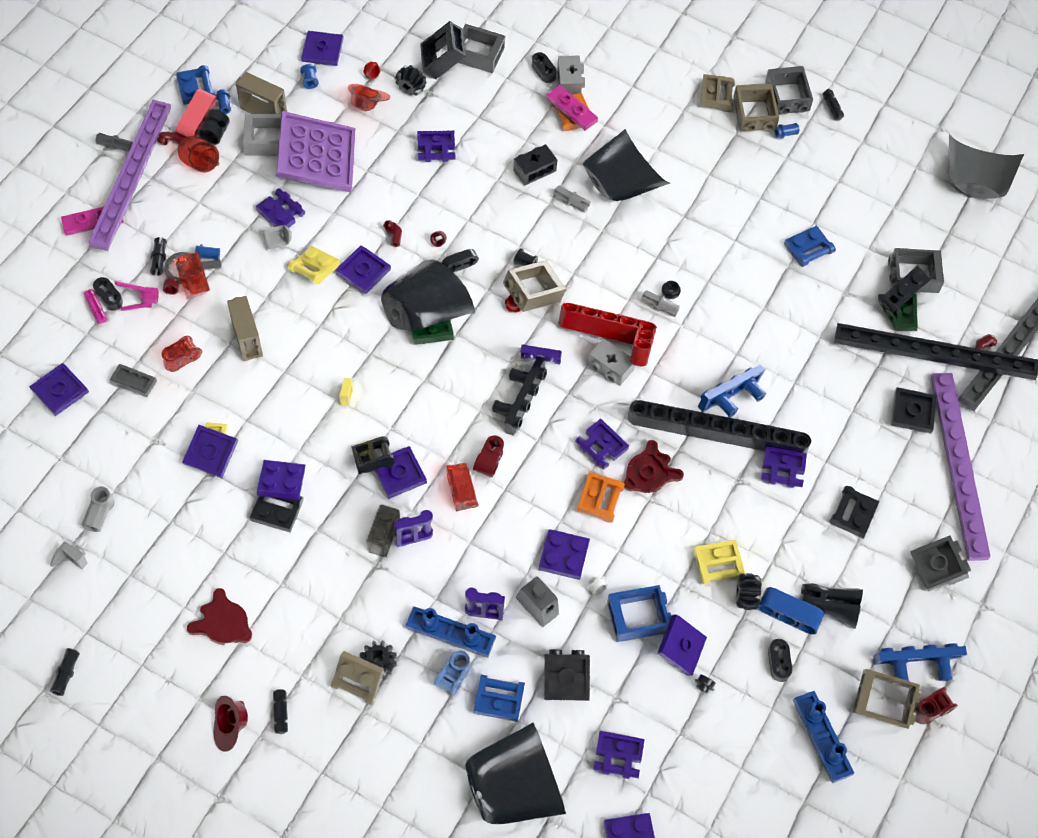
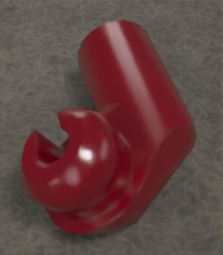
[157,132,187,146]

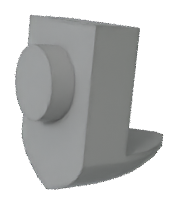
[262,225,292,250]
[50,541,88,570]

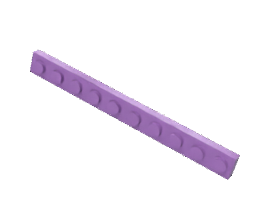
[88,99,171,251]
[931,373,991,561]

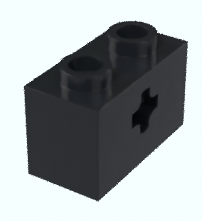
[513,144,558,186]

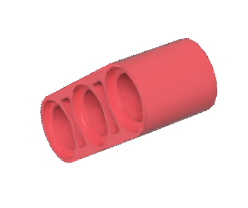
[175,89,217,141]

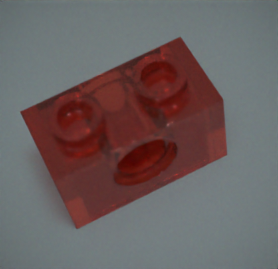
[175,252,210,299]

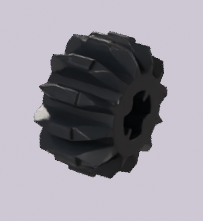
[395,65,427,96]
[735,573,762,610]
[359,640,397,679]

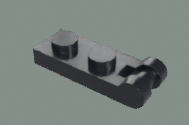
[878,265,931,315]

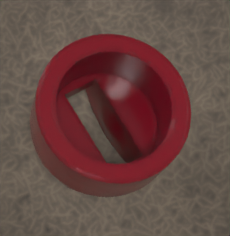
[430,230,447,247]
[163,277,179,295]

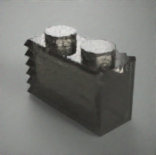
[366,504,400,557]

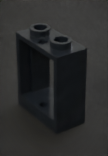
[420,21,466,79]

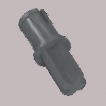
[95,132,133,152]

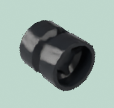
[197,109,230,145]

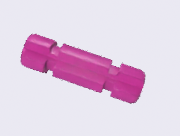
[83,289,107,324]

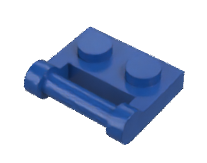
[176,65,215,105]
[784,225,836,267]
[473,674,525,722]

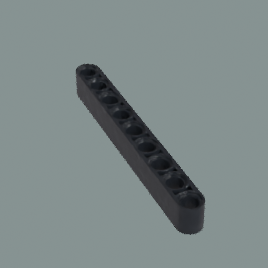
[628,400,812,453]

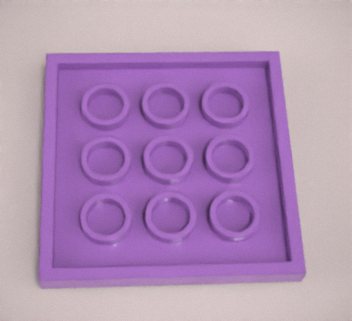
[276,111,356,192]

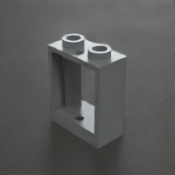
[458,23,506,73]
[765,66,814,114]
[888,248,944,293]

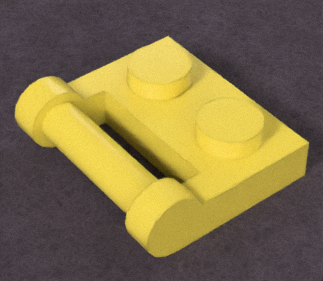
[288,246,340,284]
[693,540,745,585]

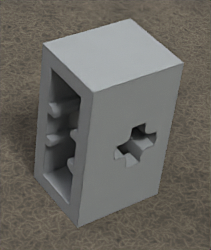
[557,55,585,95]
[588,338,635,386]

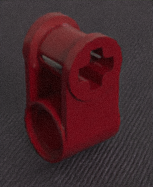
[473,435,504,478]
[913,687,958,725]

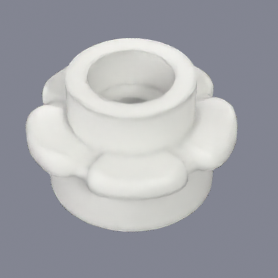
[587,575,608,595]

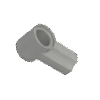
[81,486,115,533]

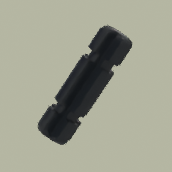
[822,89,845,121]
[273,689,288,734]

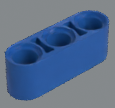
[758,587,825,635]

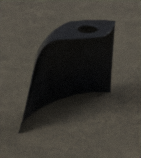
[583,129,671,201]
[381,259,475,331]
[465,722,566,824]

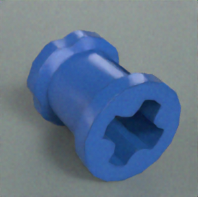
[300,64,319,89]

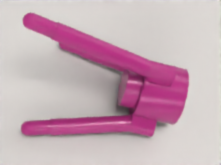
[115,281,159,311]

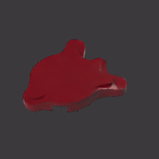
[624,440,684,493]
[187,588,252,645]

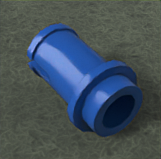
[215,89,232,114]
[774,123,800,139]
[195,244,221,260]

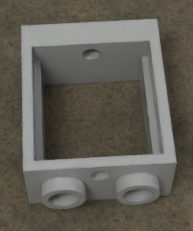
[243,114,281,156]

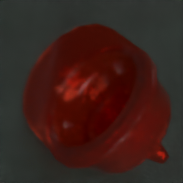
[347,84,391,111]
[178,136,220,173]

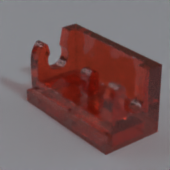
[446,463,479,512]

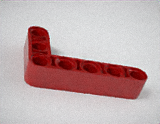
[558,303,657,367]

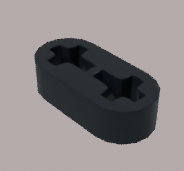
[531,52,557,83]
[442,248,479,272]
[93,277,123,311]
[768,638,792,682]

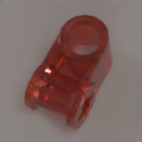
[161,335,203,372]

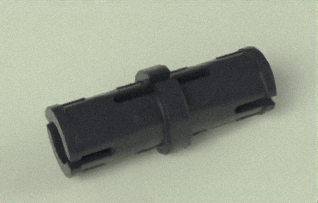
[150,237,167,276]
[50,648,80,696]

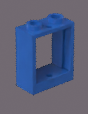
[607,585,672,642]

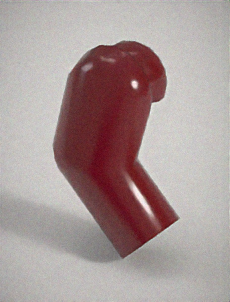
[383,220,402,247]
[974,334,998,349]

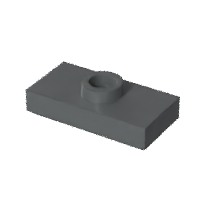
[109,363,157,397]

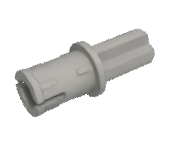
[553,185,591,212]
[641,290,681,317]

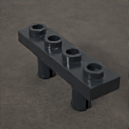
[492,358,547,436]

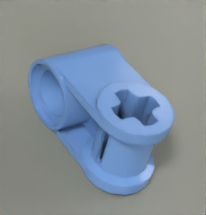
[433,650,470,696]

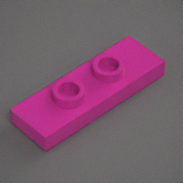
[546,85,598,131]
[61,207,124,236]

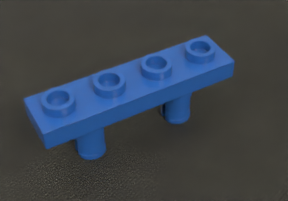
[697,364,767,418]
[405,606,496,658]
[873,643,967,681]
[793,690,855,784]

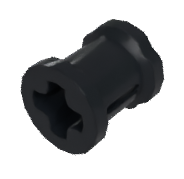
[513,248,539,266]

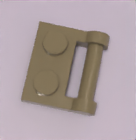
[700,74,735,112]
[330,651,384,705]

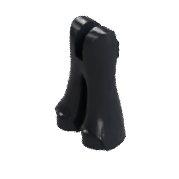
[799,583,863,629]

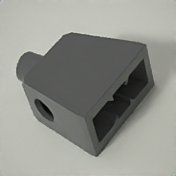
[516,576,559,628]

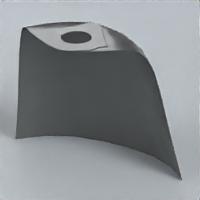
[949,134,1025,199]

